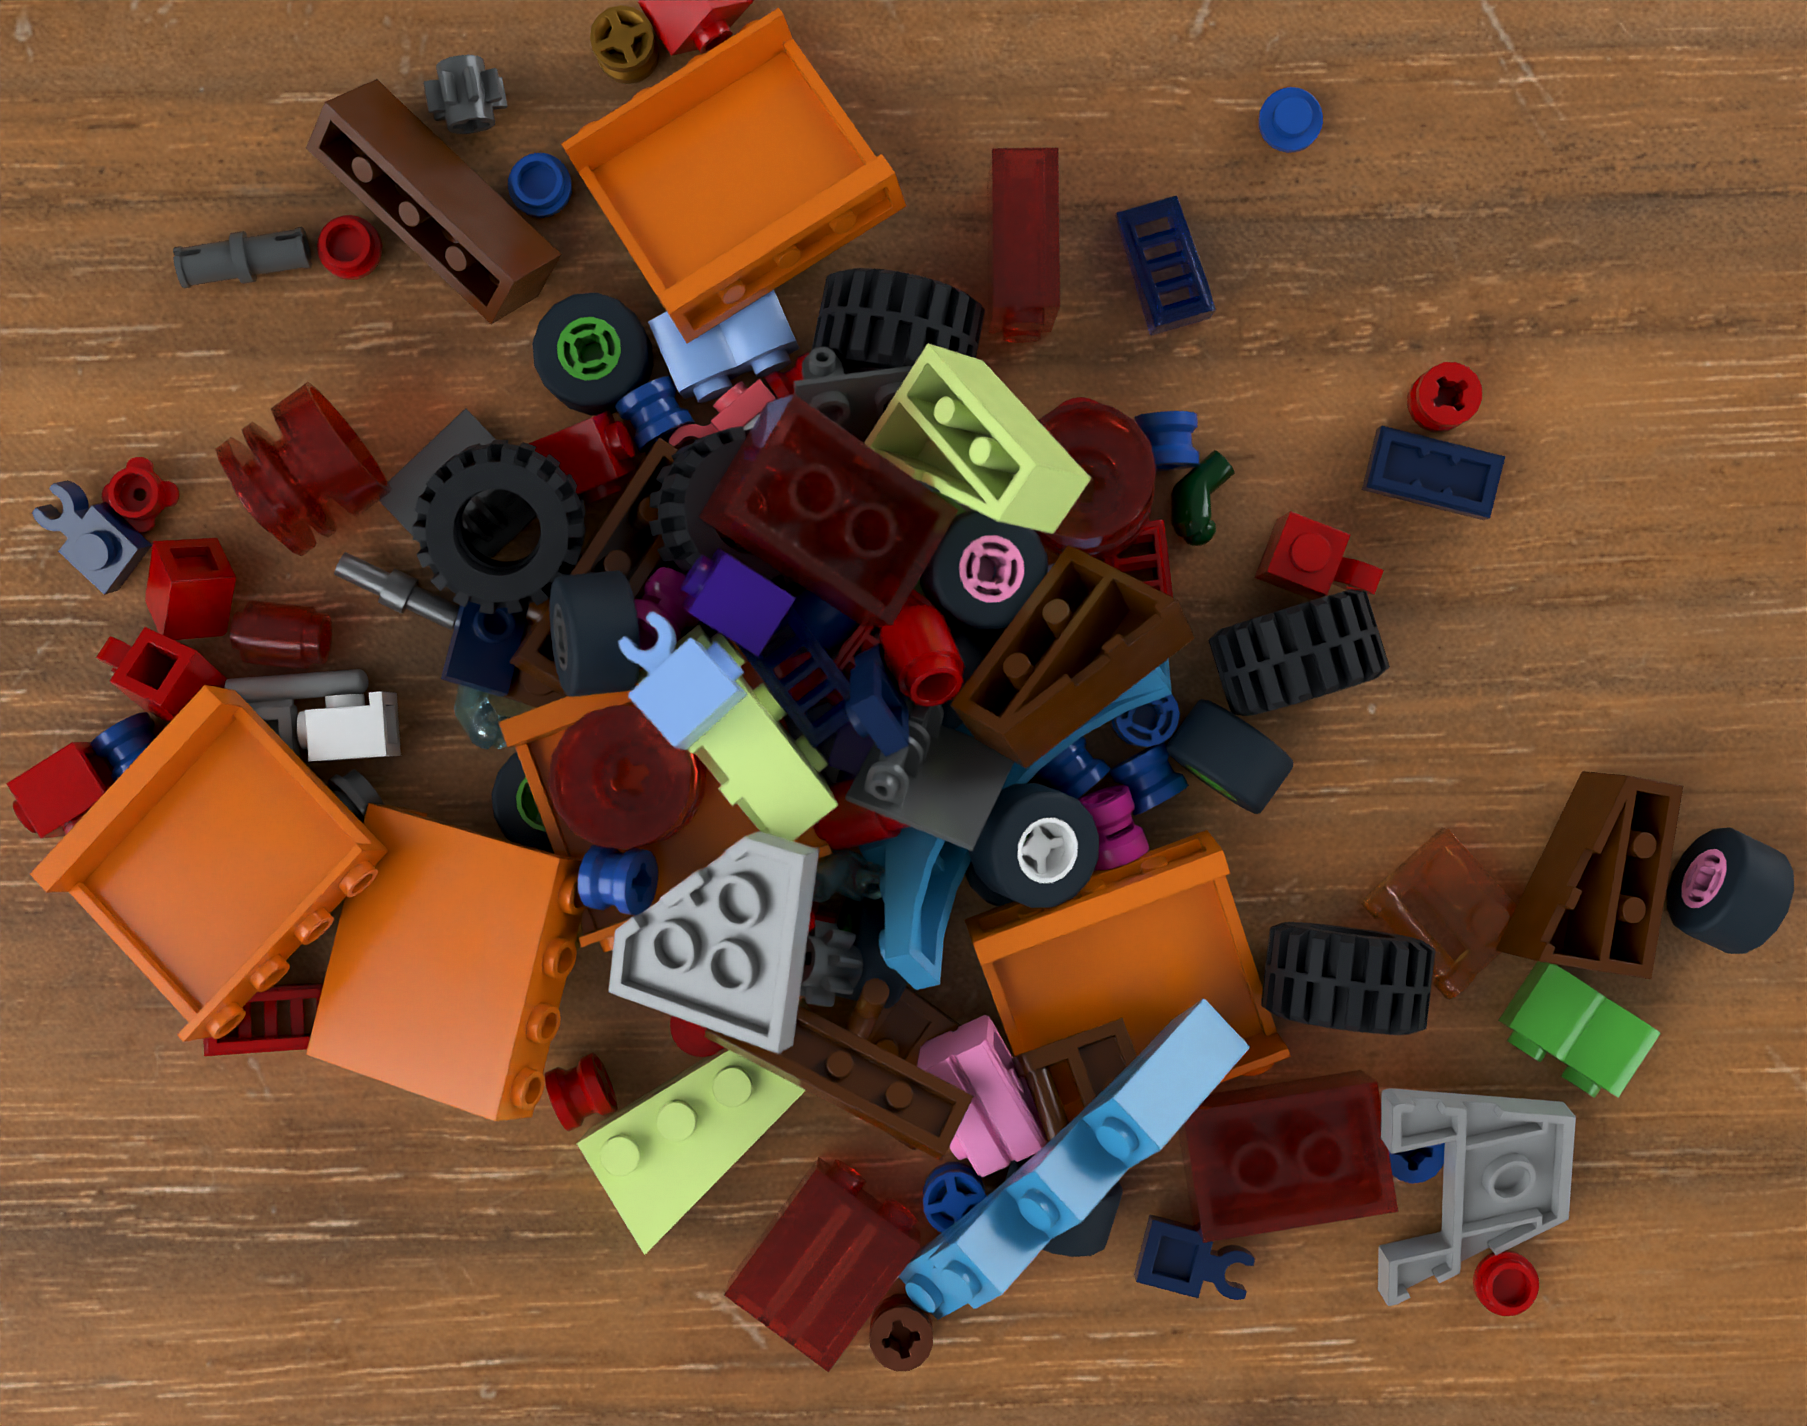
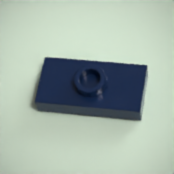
[1362,426,1505,520]
[441,601,530,697]

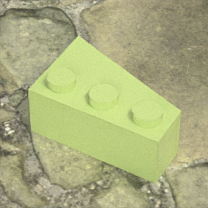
[858,344,1091,534]
[638,624,838,841]

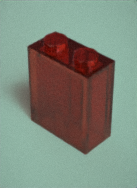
[987,148,1060,343]
[724,1157,921,1372]

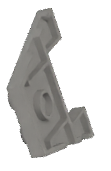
[1378,1088,1576,1306]

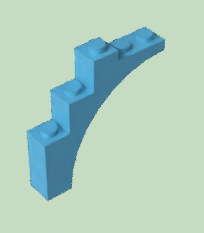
[859,659,1172,990]
[894,998,1250,1320]

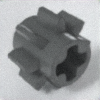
[423,55,508,134]
[800,920,863,1007]

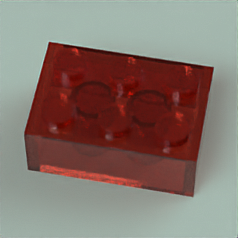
[699,394,959,626]
[1178,1070,1398,1243]

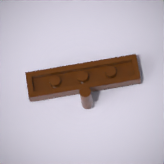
[705,978,974,1161]

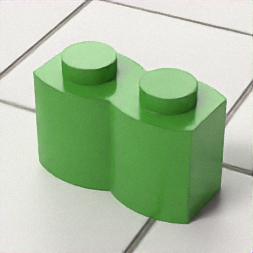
[1498,961,1661,1098]

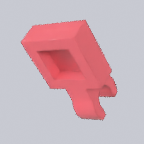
[668,379,777,449]

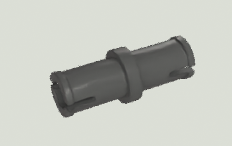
[173,227,312,289]

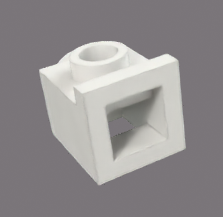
[297,691,401,762]

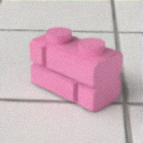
[917,1015,1048,1177]

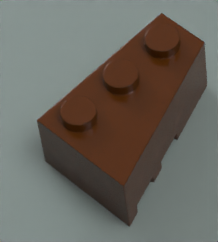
[950,544,1195,769]
[1495,771,1683,979]

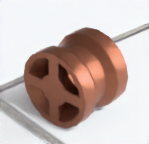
[869,1294,933,1372]

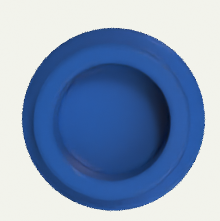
[1258,87,1323,153]
[508,153,572,218]

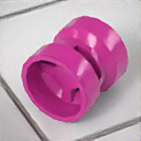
[634,567,701,651]
[1078,785,1149,871]

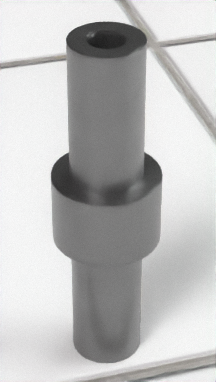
[334,552,460,630]

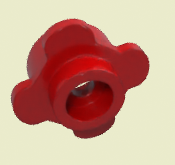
[102,457,180,533]

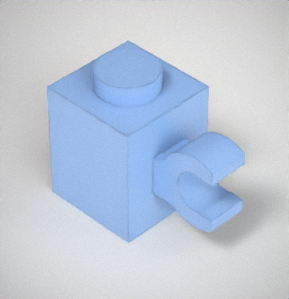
[619,612,747,750]

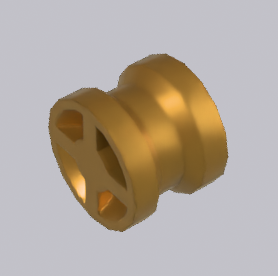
[590,5,659,84]

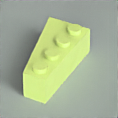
[577,998,812,1255]

